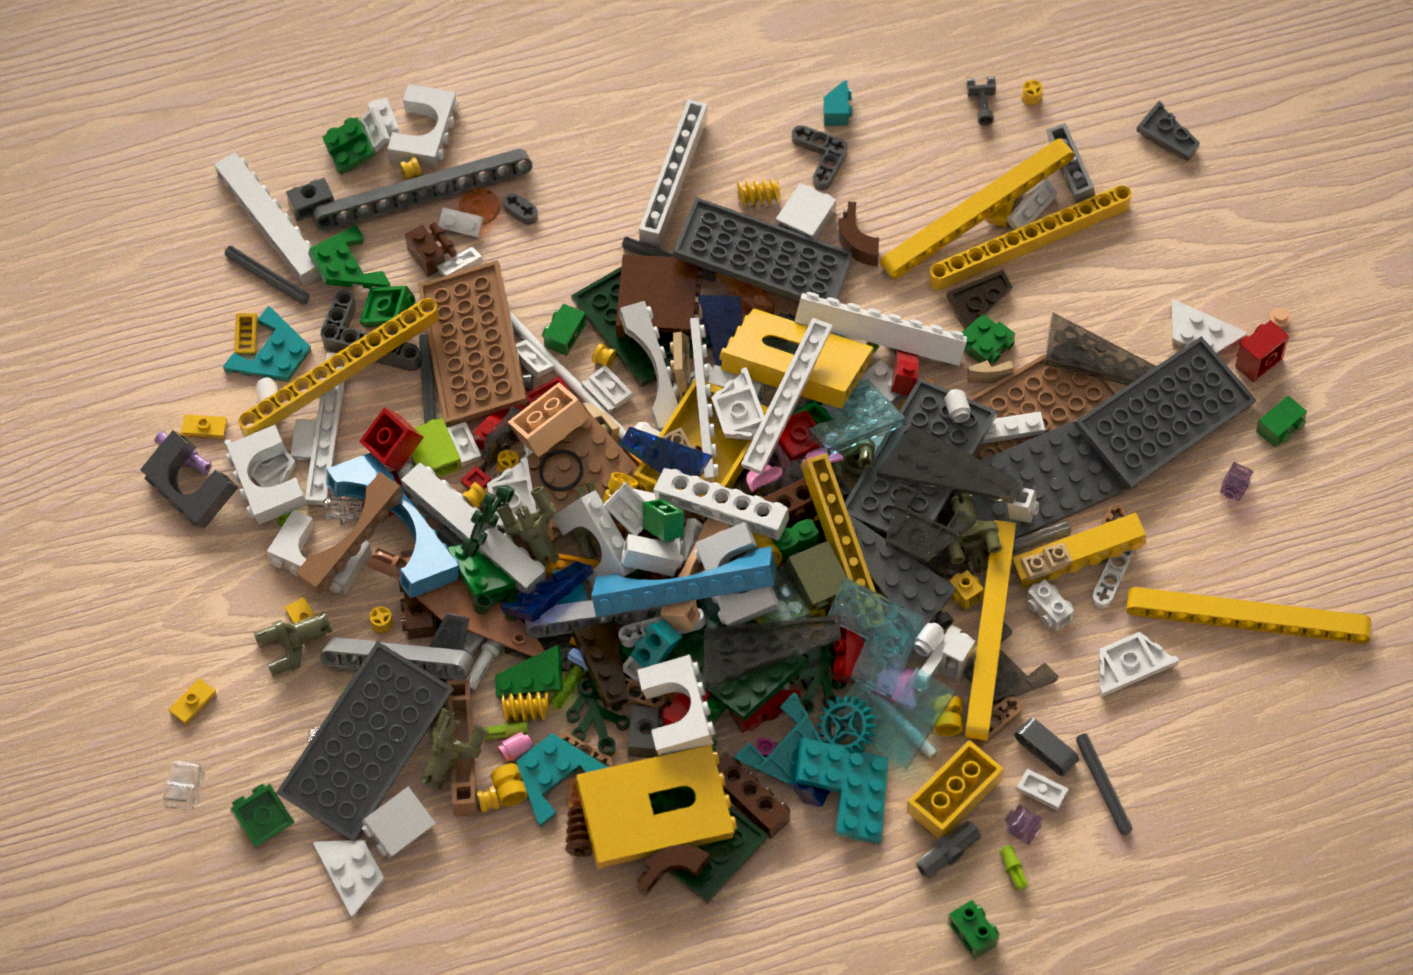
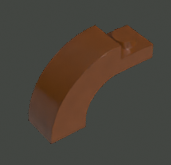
[838,201,879,267]
[636,845,711,897]

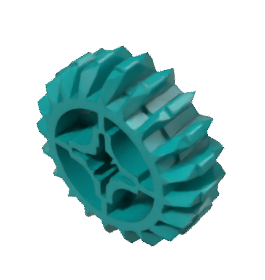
[816,695,878,754]

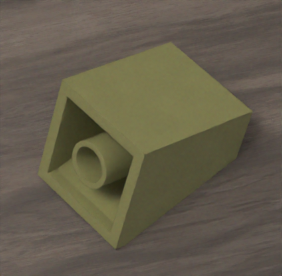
[781,541,852,611]

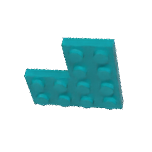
[796,738,888,844]

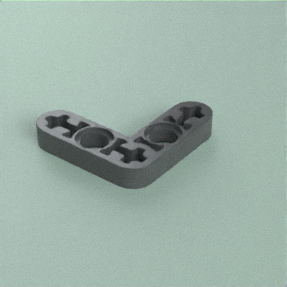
[792,125,848,190]

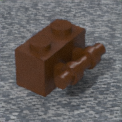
[405,223,457,277]

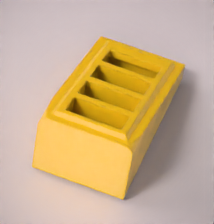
[234,313,259,355]

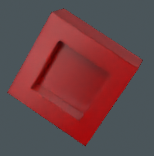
[461,466,492,490]

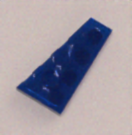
[698,295,741,366]
[619,426,713,489]
[501,561,594,622]

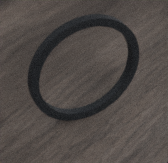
[539,449,583,491]

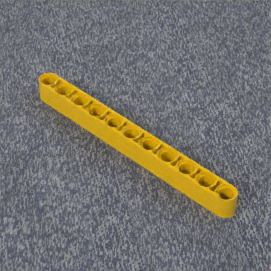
[879,138,1075,279]
[929,185,1132,290]
[238,298,439,437]
[965,520,1016,741]
[1126,587,1372,644]

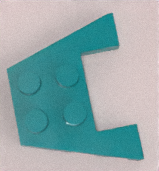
[223,306,311,382]
[733,692,822,789]
[516,733,609,827]

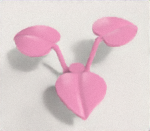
[747,443,844,492]

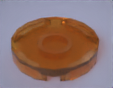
[458,188,500,225]

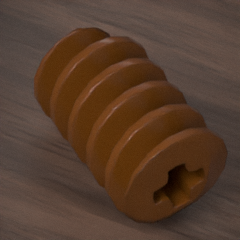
[565,805,592,857]

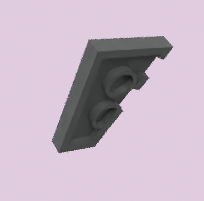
[1136,100,1200,161]
[429,613,470,682]

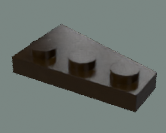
[946,269,1013,330]

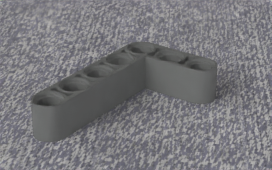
[320,290,421,371]

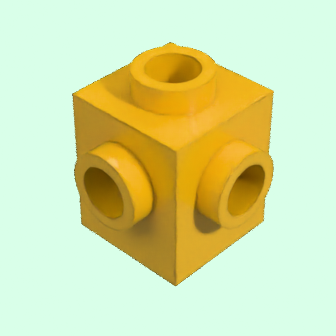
[950,570,984,611]

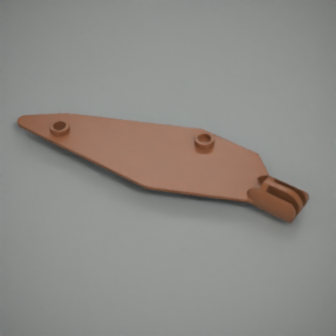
[368,548,545,657]

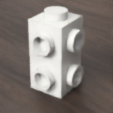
[1026,580,1074,633]

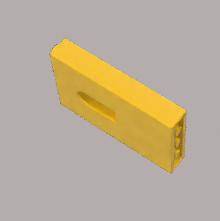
[719,308,873,409]
[634,378,769,518]
[576,745,737,869]

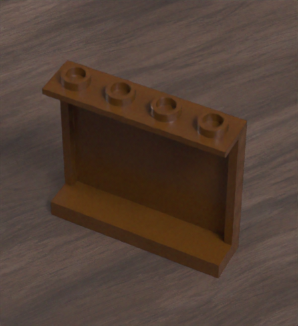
[616,255,702,341]

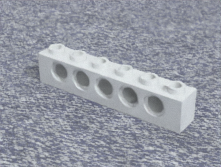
[654,468,789,541]

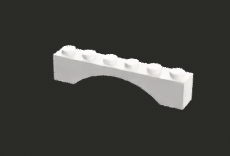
[619,301,679,432]

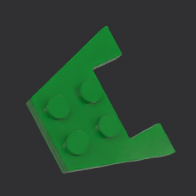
[308,225,391,289]

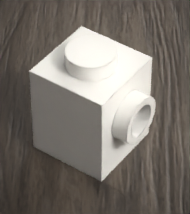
[1007,486,1039,523]

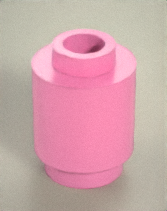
[497,732,533,763]

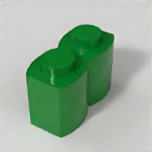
[772,519,819,563]

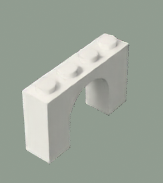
[387,84,459,169]
[226,425,308,525]
[622,488,683,576]
[552,490,637,588]
[267,510,372,595]
[695,522,781,629]
[637,655,716,756]

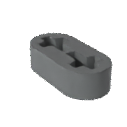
[503,193,538,225]

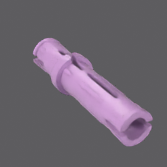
[154,431,212,475]

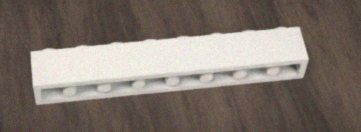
[639,99,708,248]
[214,153,321,287]
[794,292,967,366]
[401,463,546,597]

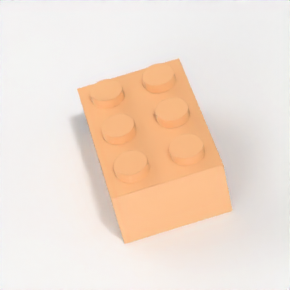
[508,383,590,457]

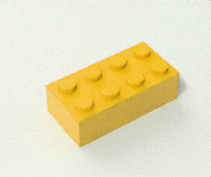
[907,740,1004,839]

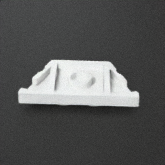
[1171,299,1247,355]
[711,367,764,440]
[224,440,296,488]
[487,457,537,529]
[1099,632,1179,697]
[313,840,384,919]

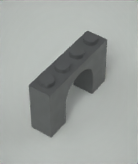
[140,430,239,527]

